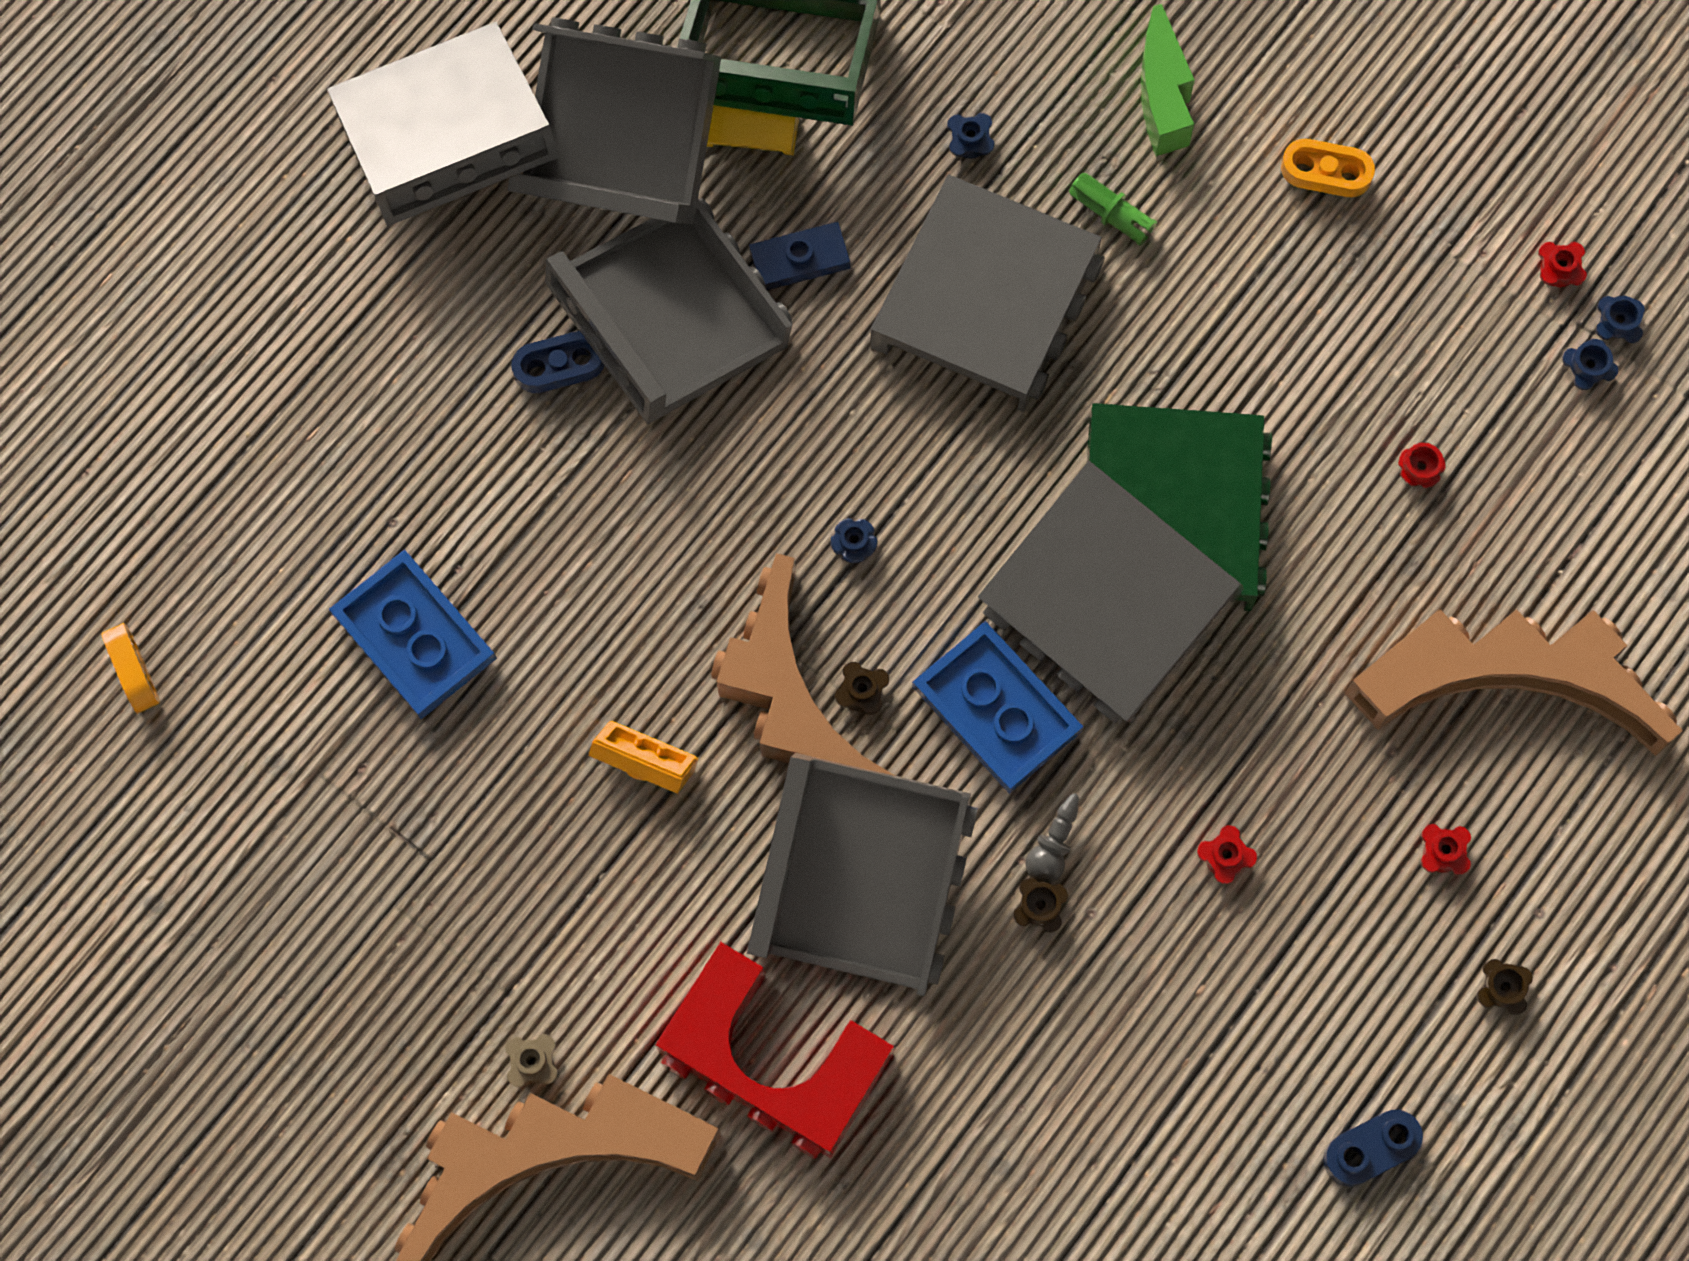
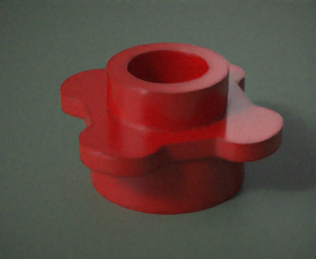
[1538,242,1587,287]
[1421,824,1471,875]
[1197,825,1257,884]

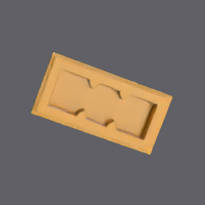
[588,721,699,794]

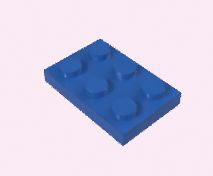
[329,549,497,719]
[912,621,1083,794]

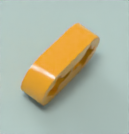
[101,623,160,714]

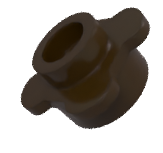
[835,662,889,715]
[1013,878,1068,933]
[1477,959,1533,1015]

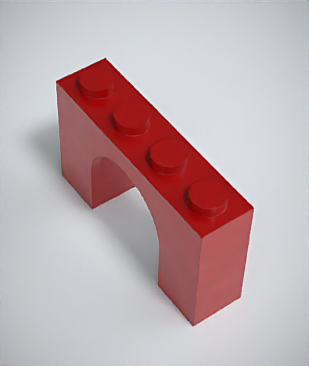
[655,941,894,1159]

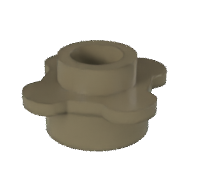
[505,1034,558,1088]

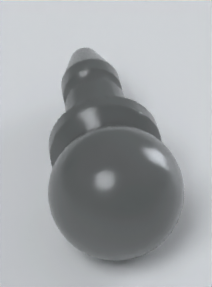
[1025,793,1079,884]

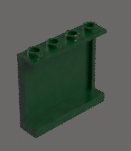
[1087,403,1272,611]

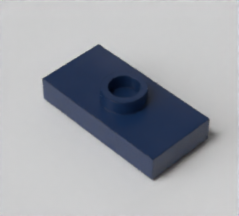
[749,222,851,290]

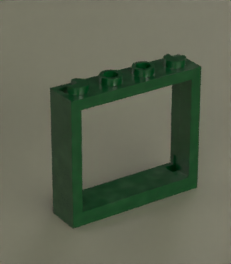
[677,0,881,126]

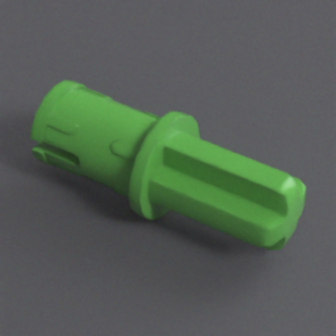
[1069,173,1157,246]

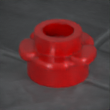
[1398,442,1446,488]

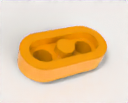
[1281,139,1375,197]

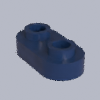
[511,331,605,393]
[1323,1110,1423,1187]

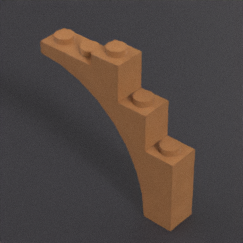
[711,553,895,776]
[1345,609,1683,756]
[394,1074,721,1261]

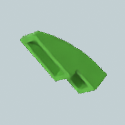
[1141,4,1195,157]

